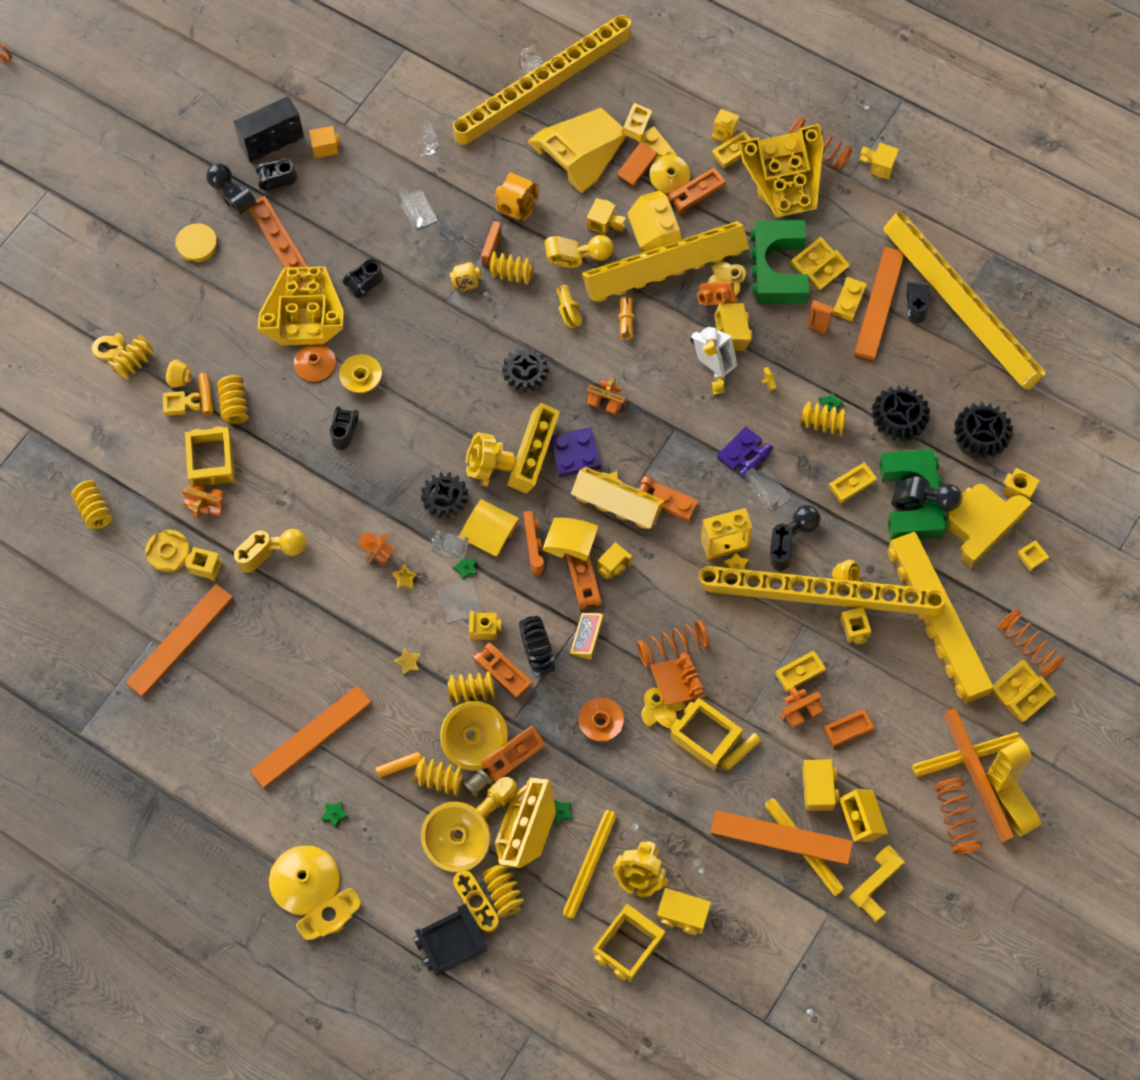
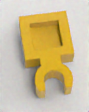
[163,391,201,416]

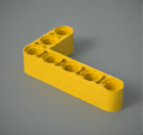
[987,739,1042,837]

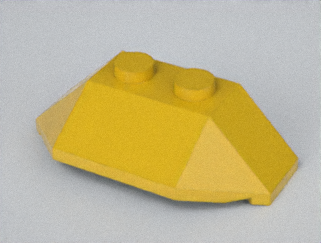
[627,190,682,252]
[495,778,556,868]

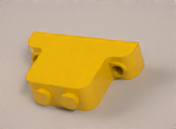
[946,484,1032,569]

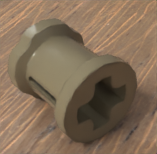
[462,769,493,799]

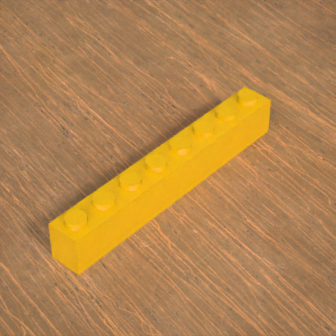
[582,221,749,302]
[887,532,993,704]

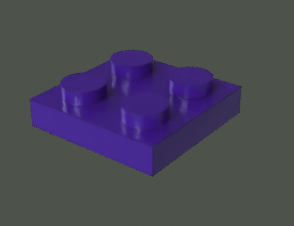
[550,427,601,478]

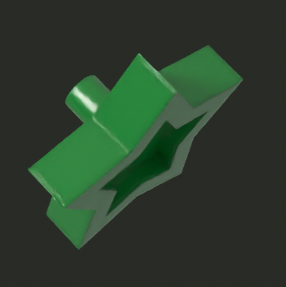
[819,392,844,412]
[452,555,477,581]
[554,798,573,826]
[321,801,348,828]

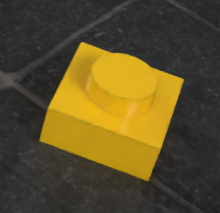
[1016,540,1049,571]

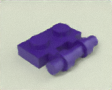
[717,426,773,479]

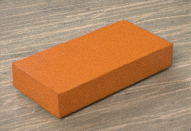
[617,142,658,187]
[481,221,502,268]
[807,300,834,335]
[823,709,875,749]

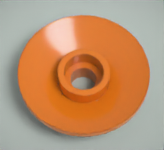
[294,344,336,382]
[578,697,624,742]

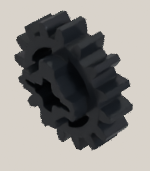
[502,347,549,392]
[421,472,468,519]

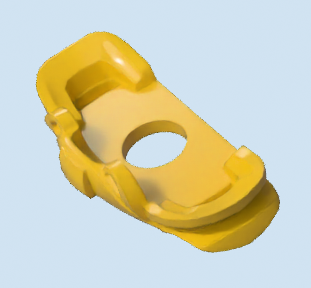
[296,888,361,941]

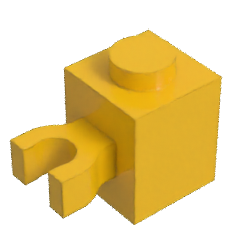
[859,143,899,180]
[587,198,626,235]

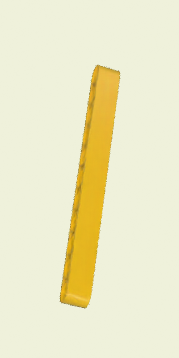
[453,15,631,145]
[883,212,1045,390]
[699,566,945,616]

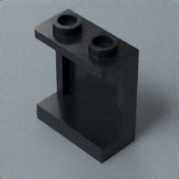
[413,903,488,976]

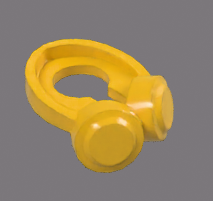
[92,333,125,360]

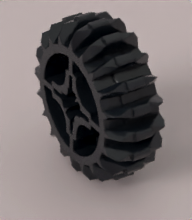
[871,385,930,442]
[953,402,1013,459]
[519,615,555,677]

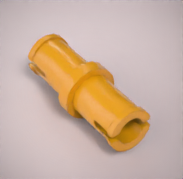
[618,297,635,340]

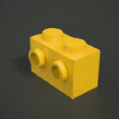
[714,303,752,351]
[802,759,839,812]
[839,789,888,842]
[657,888,711,935]

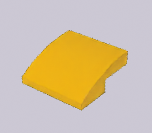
[789,236,850,291]
[458,499,520,557]
[542,518,598,561]
[991,660,1056,722]

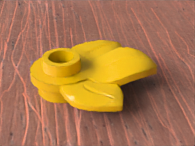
[707,262,746,296]
[641,687,685,729]

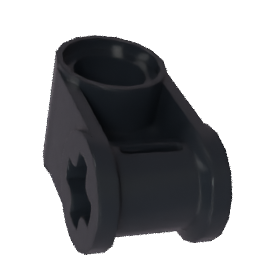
[256,159,297,190]
[343,259,383,298]
[906,282,929,323]
[329,406,359,449]

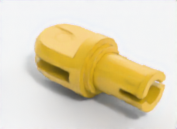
[556,285,582,329]
[476,777,517,819]

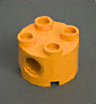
[495,172,539,221]

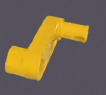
[849,845,906,923]

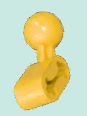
[544,235,614,268]
[234,528,307,573]

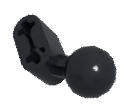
[206,163,257,215]
[891,477,963,511]
[770,505,821,571]

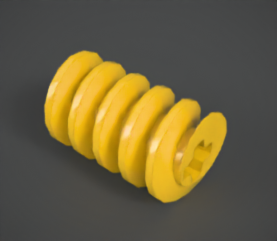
[489,251,535,285]
[107,334,155,380]
[217,375,249,424]
[799,401,847,437]
[71,480,113,530]
[448,672,495,704]
[413,756,464,796]
[482,865,524,918]

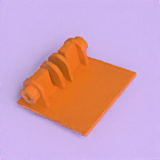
[650,652,706,706]

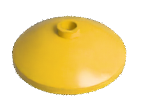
[440,701,508,771]
[421,802,490,872]
[269,846,340,916]

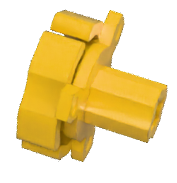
[466,432,515,486]
[613,841,669,897]

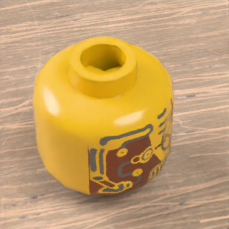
[450,262,483,292]

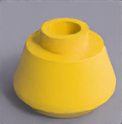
[166,359,192,388]
[832,559,861,581]

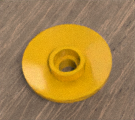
[649,155,690,194]
[339,354,382,393]

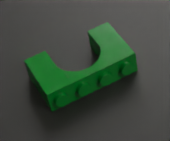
[750,220,809,304]
[879,449,948,541]

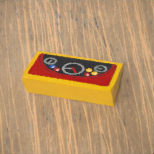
[570,613,603,660]

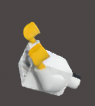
[690,327,738,395]

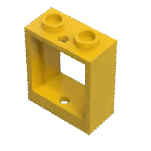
[185,426,235,487]
[701,508,753,560]
[670,698,743,771]
[593,904,666,982]

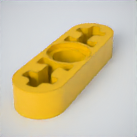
[453,870,499,934]

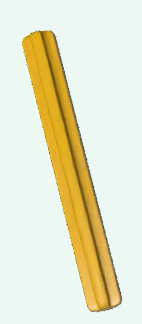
[912,732,1022,777]
[765,798,844,896]
[563,810,617,919]

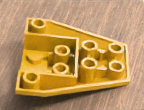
[527,108,627,193]
[738,124,824,218]
[258,266,344,346]

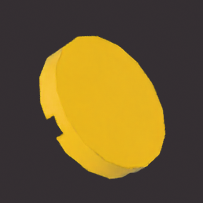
[176,223,217,262]
[145,529,190,573]

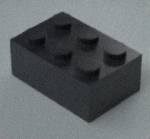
[233,96,304,162]

